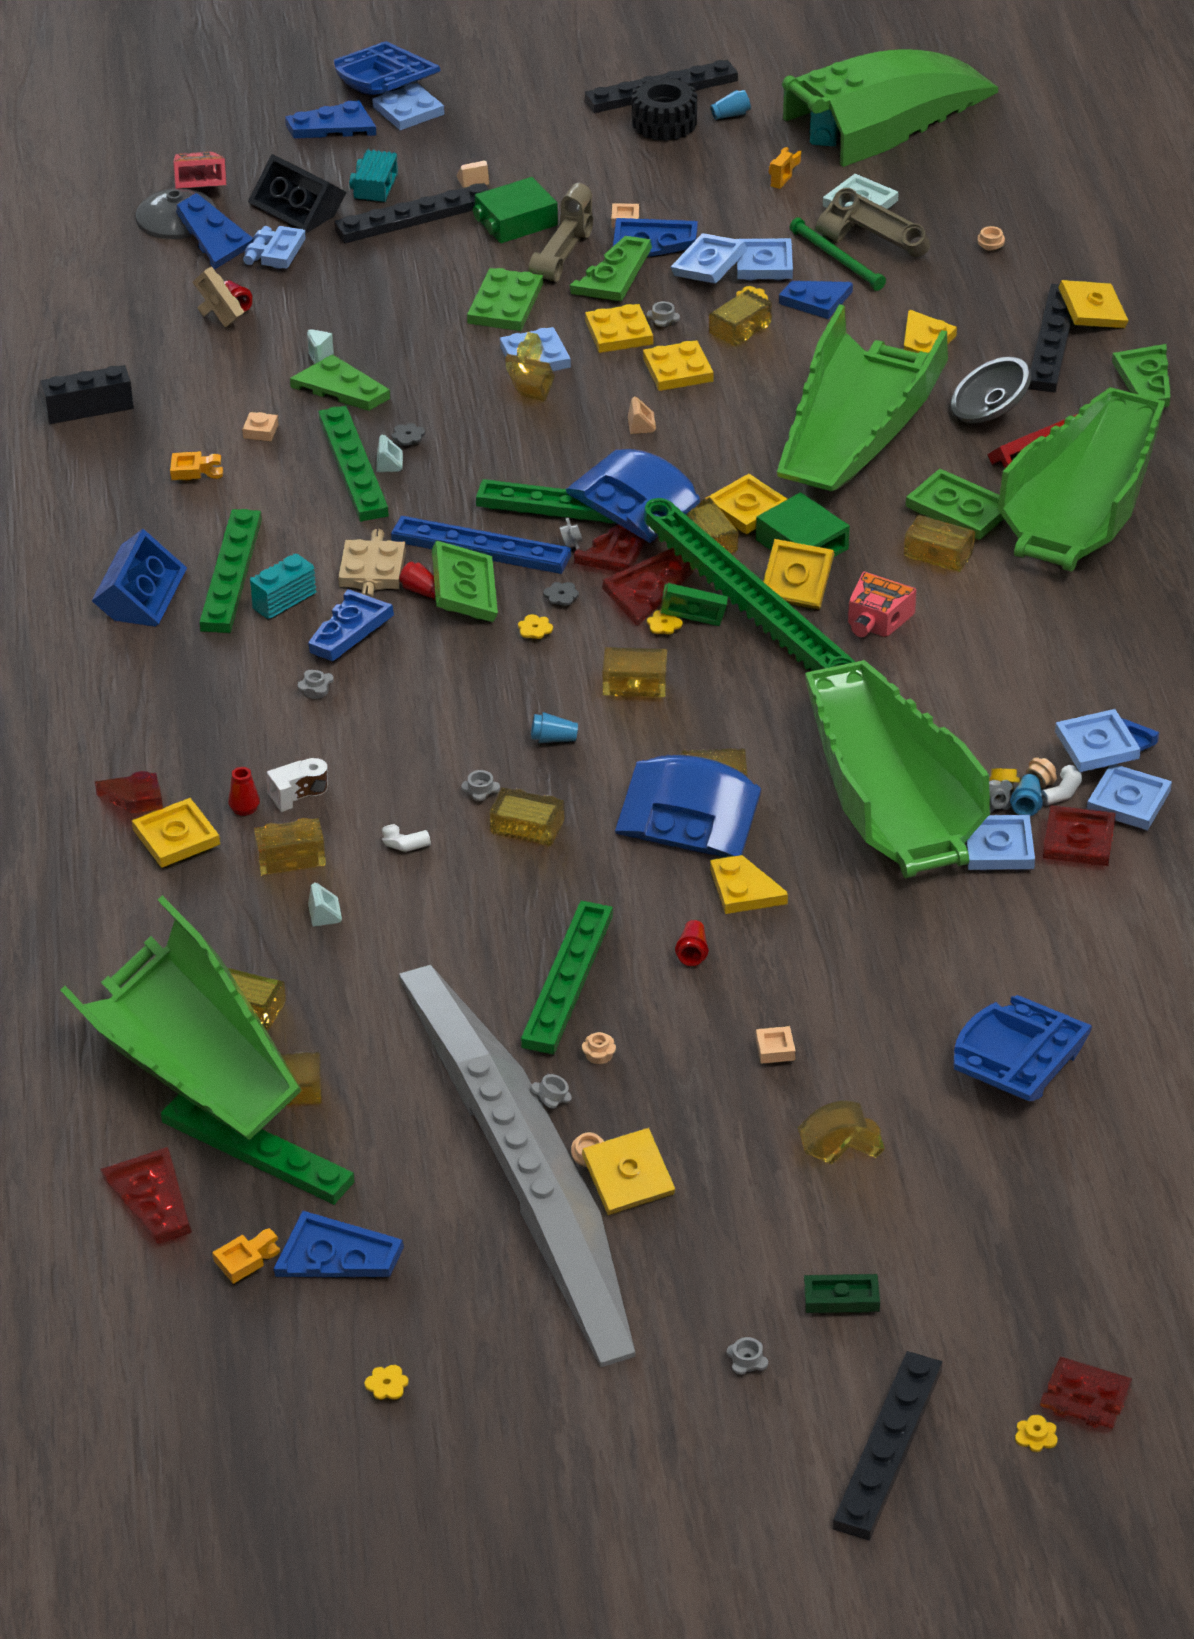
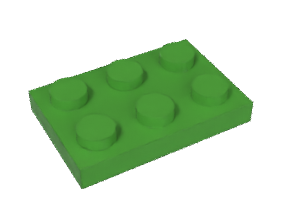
[467,268,543,331]
[905,469,1004,540]
[432,540,498,622]

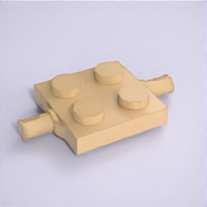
[338,529,406,598]

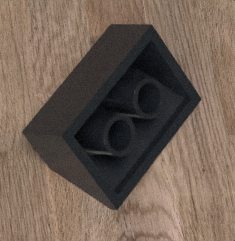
[248,154,347,233]
[38,365,134,425]

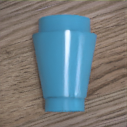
[710,90,751,120]
[531,712,578,743]
[1010,774,1043,816]

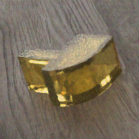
[505,332,555,402]
[797,1101,885,1164]

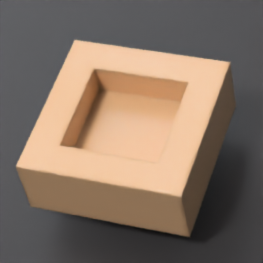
[611,203,639,228]
[242,412,279,441]
[756,1026,795,1064]

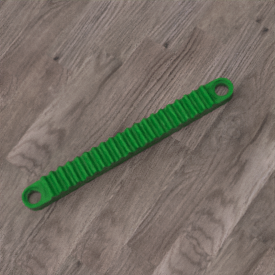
[644,498,855,671]

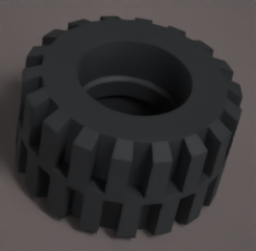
[632,78,697,141]

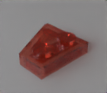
[574,524,646,574]
[95,771,163,814]

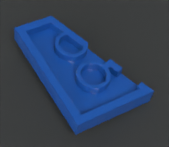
[285,100,376,138]
[176,193,254,270]
[613,218,698,257]
[308,589,394,661]
[273,1211,404,1277]

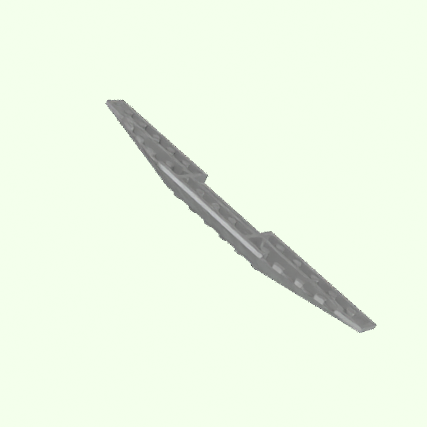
[399,965,635,1367]

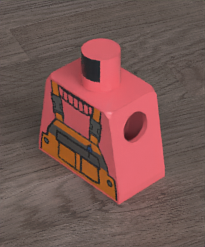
[173,152,226,189]
[848,571,916,637]

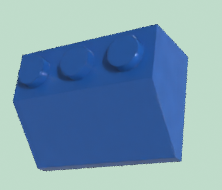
[92,529,187,627]

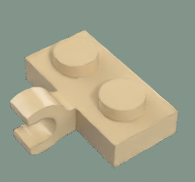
[193,266,244,328]

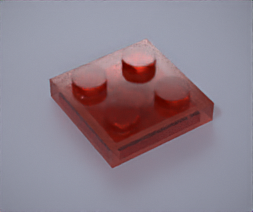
[1043,805,1116,866]

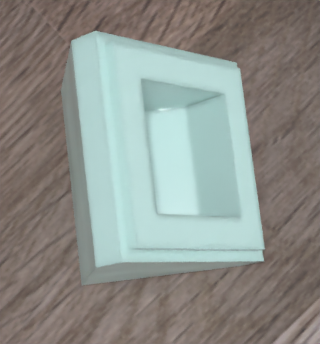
[307,329,334,364]
[376,434,403,472]
[308,882,342,927]

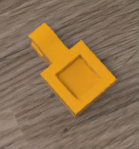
[768,147,801,189]
[170,451,223,480]
[212,1228,281,1284]

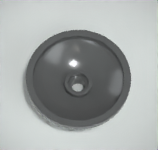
[136,188,216,239]
[951,357,1031,423]

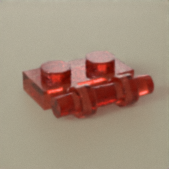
[1040,1356,1132,1429]

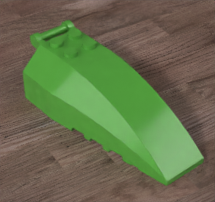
[782,49,998,167]
[777,304,948,491]
[998,387,1165,572]
[805,660,990,878]
[60,895,302,1140]

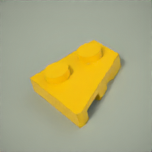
[904,310,957,353]
[710,855,788,914]

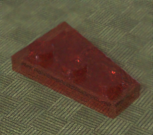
[602,548,693,626]
[100,1147,192,1244]

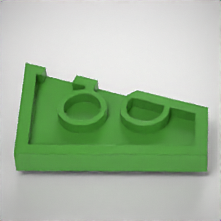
[569,236,652,301]
[1112,344,1170,407]
[290,354,390,411]

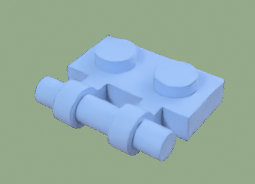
[243,226,306,269]

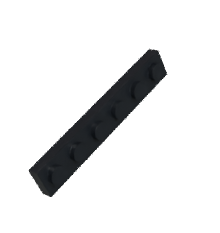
[585,60,738,113]
[334,183,489,244]
[1028,283,1073,393]
[833,1351,943,1541]

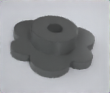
[392,423,425,446]
[543,582,579,606]

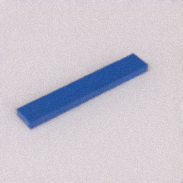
[391,516,571,574]

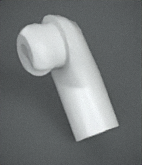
[1041,765,1082,806]
[382,824,431,852]

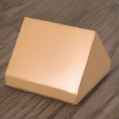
[456,160,489,188]
[628,396,656,434]

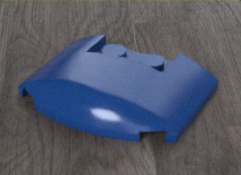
[334,41,441,95]
[566,449,700,543]
[615,755,761,858]
[953,995,1092,1101]

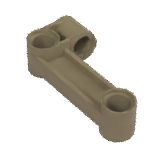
[529,183,594,282]
[815,188,930,257]

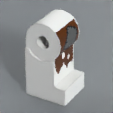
[266,758,328,812]

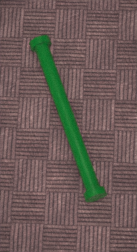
[789,217,886,291]

